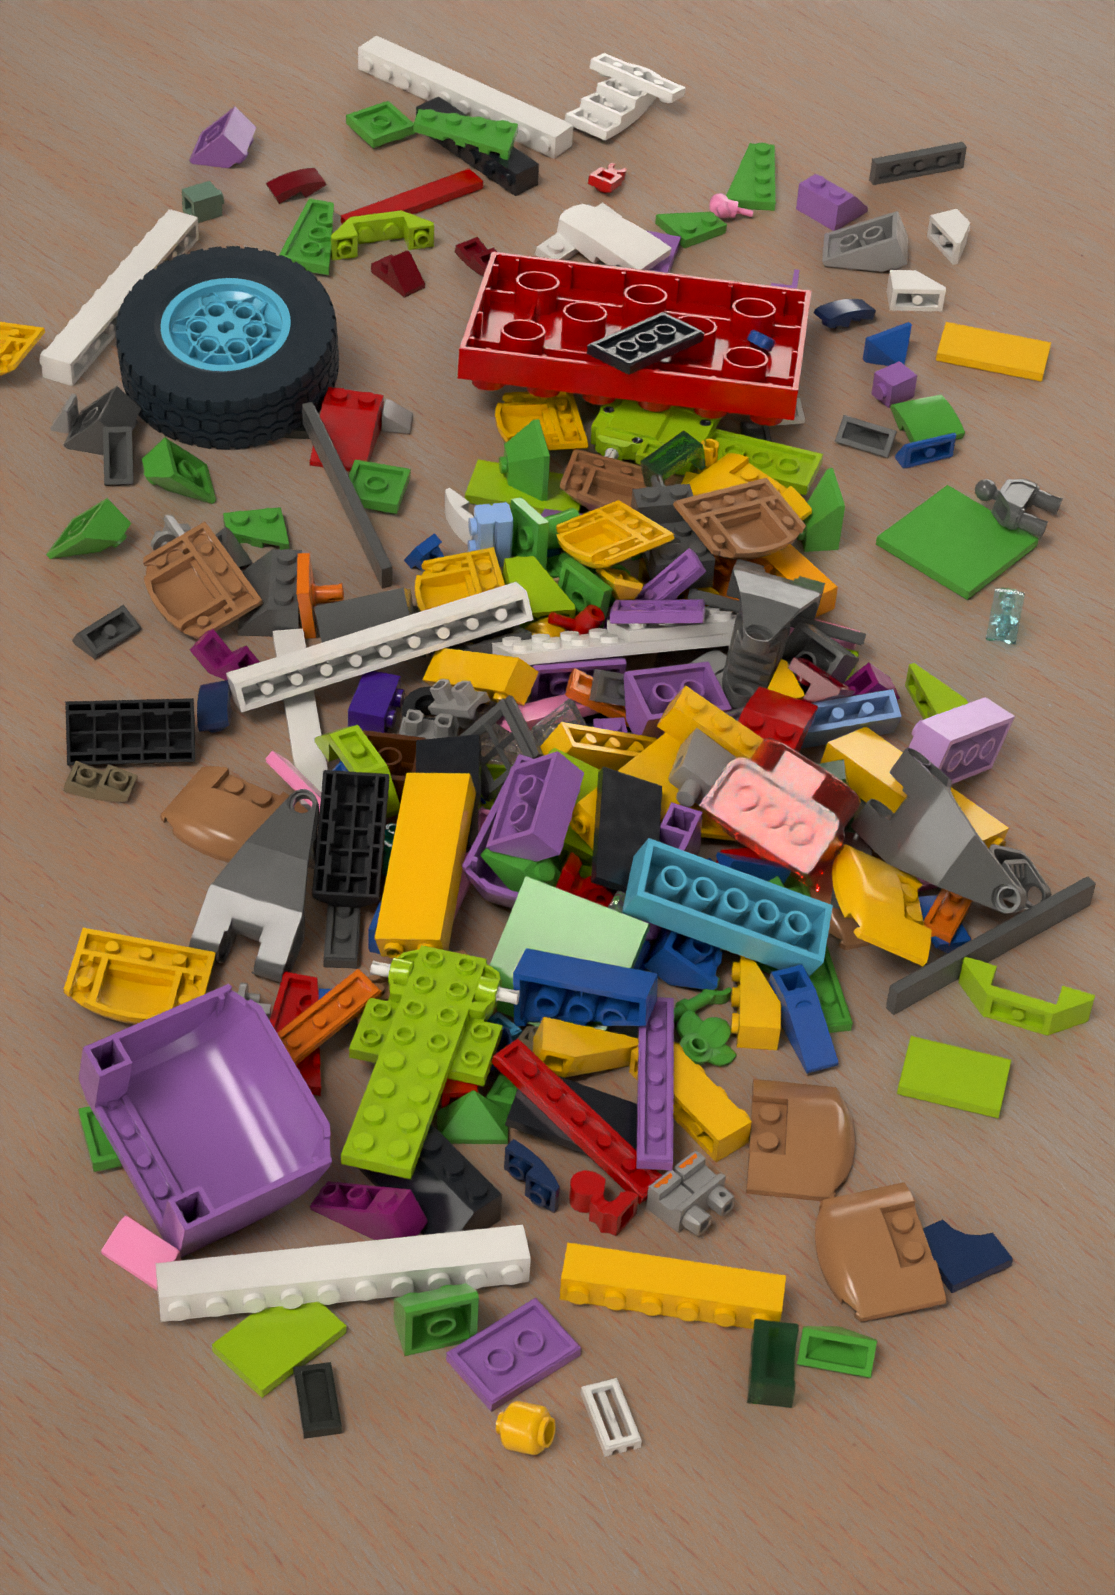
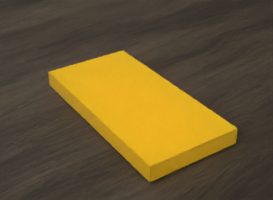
[936,322,1051,382]

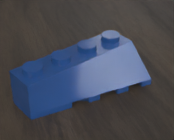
[643,858,722,990]
[513,948,658,1026]

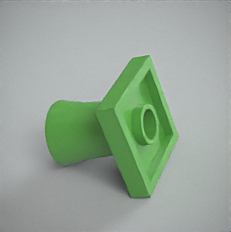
[510,497,580,570]
[558,557,632,628]

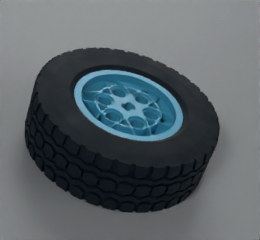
[115,246,339,450]

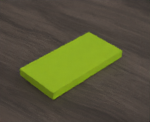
[465,459,582,515]

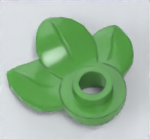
[677,1010,737,1066]

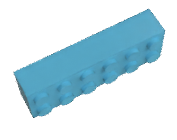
[622,838,833,977]

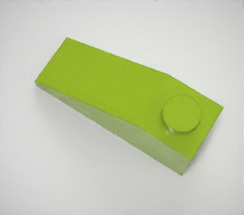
[905,663,968,720]

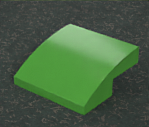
[890,394,965,443]

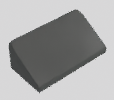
[72,605,142,659]

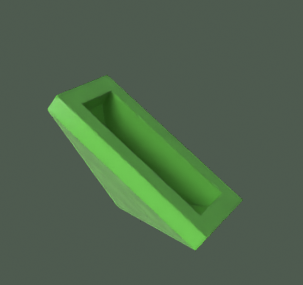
[437,1090,508,1144]
[797,1326,877,1378]

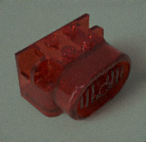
[699,738,861,893]

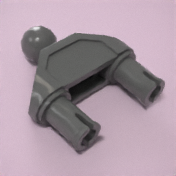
[975,479,1063,538]

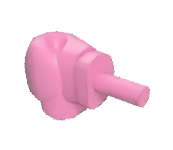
[709,193,753,218]

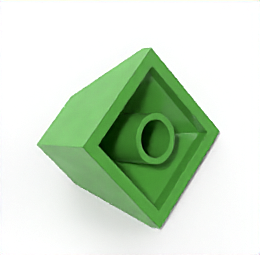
[499,419,550,501]
[142,437,216,504]
[797,468,845,552]
[46,498,131,559]
[480,848,562,893]

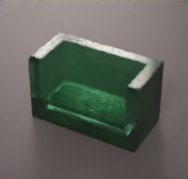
[640,431,706,487]
[747,1319,799,1408]

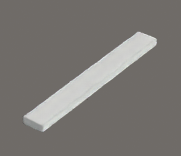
[273,628,328,811]

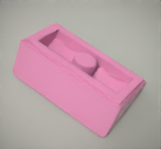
[101,1216,181,1290]

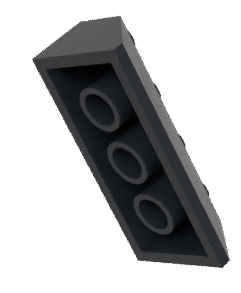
[358,1124,502,1235]

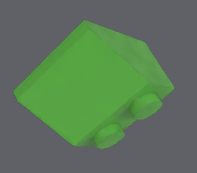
[394,1283,479,1356]

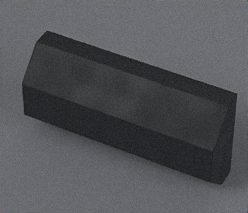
[65,698,195,765]
[312,770,389,908]

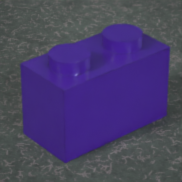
[348,671,405,733]

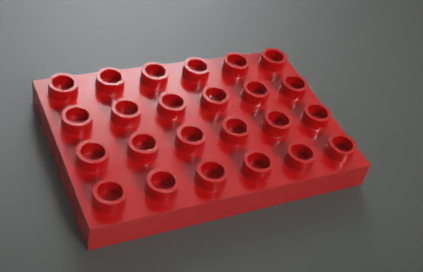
[457,251,812,426]

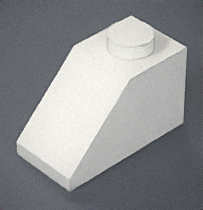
[927,209,970,265]
[886,270,946,312]

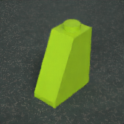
[502,556,576,629]

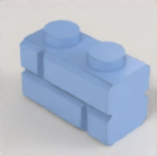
[468,502,513,567]

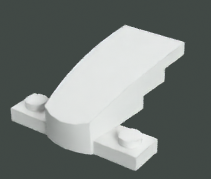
[565,53,686,141]
[535,203,672,270]

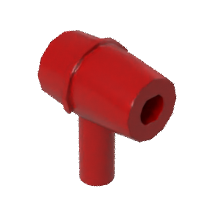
[548,604,605,635]

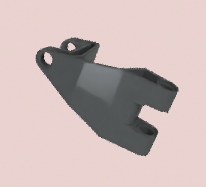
[722,559,825,710]
[851,747,1052,913]
[189,789,319,983]

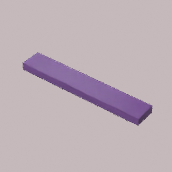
[636,997,674,1170]

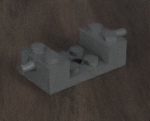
[631,474,715,590]

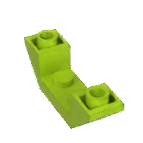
[331,211,434,261]
[314,725,400,818]
[958,956,1095,1036]

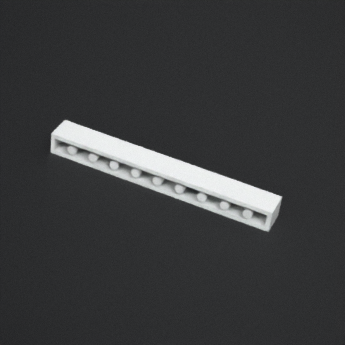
[358,36,573,159]
[40,209,199,386]
[226,582,533,713]
[156,1225,531,1322]

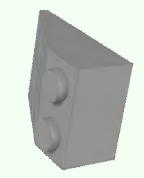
[822,211,908,272]

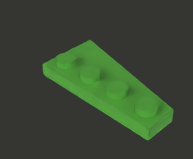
[413,109,518,160]
[726,142,776,211]
[279,198,334,275]

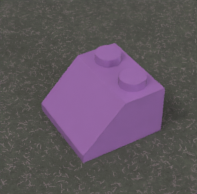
[189,106,256,168]
[796,174,868,231]

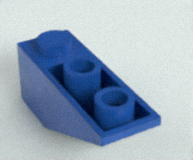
[769,964,839,1073]

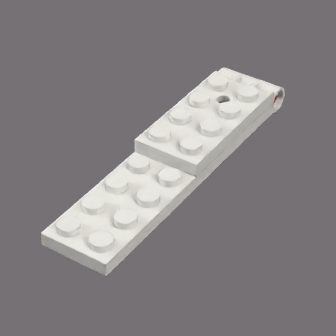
[492,606,737,665]

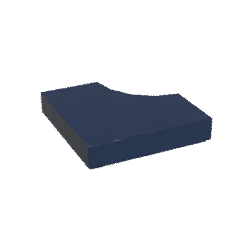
[923,1219,1013,1293]

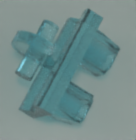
[986,587,1025,644]

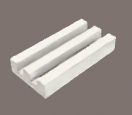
[581,1378,642,1457]

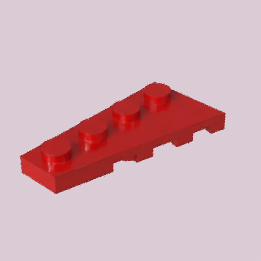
[270,972,321,1096]

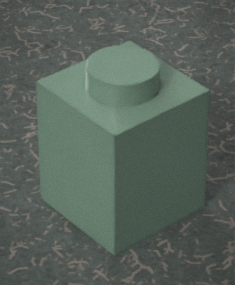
[182,181,224,223]

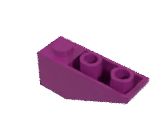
[309,1181,428,1240]

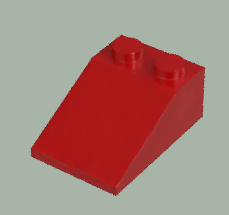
[310,387,384,472]
[738,686,818,769]

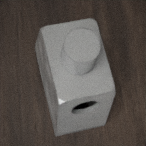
[668,728,745,807]

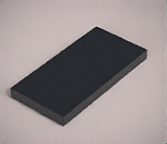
[587,312,704,375]
[415,734,481,853]
[591,767,662,893]
[505,1076,637,1155]

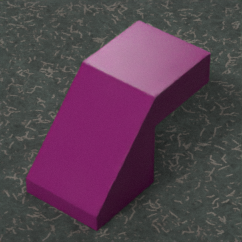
[190,629,260,680]

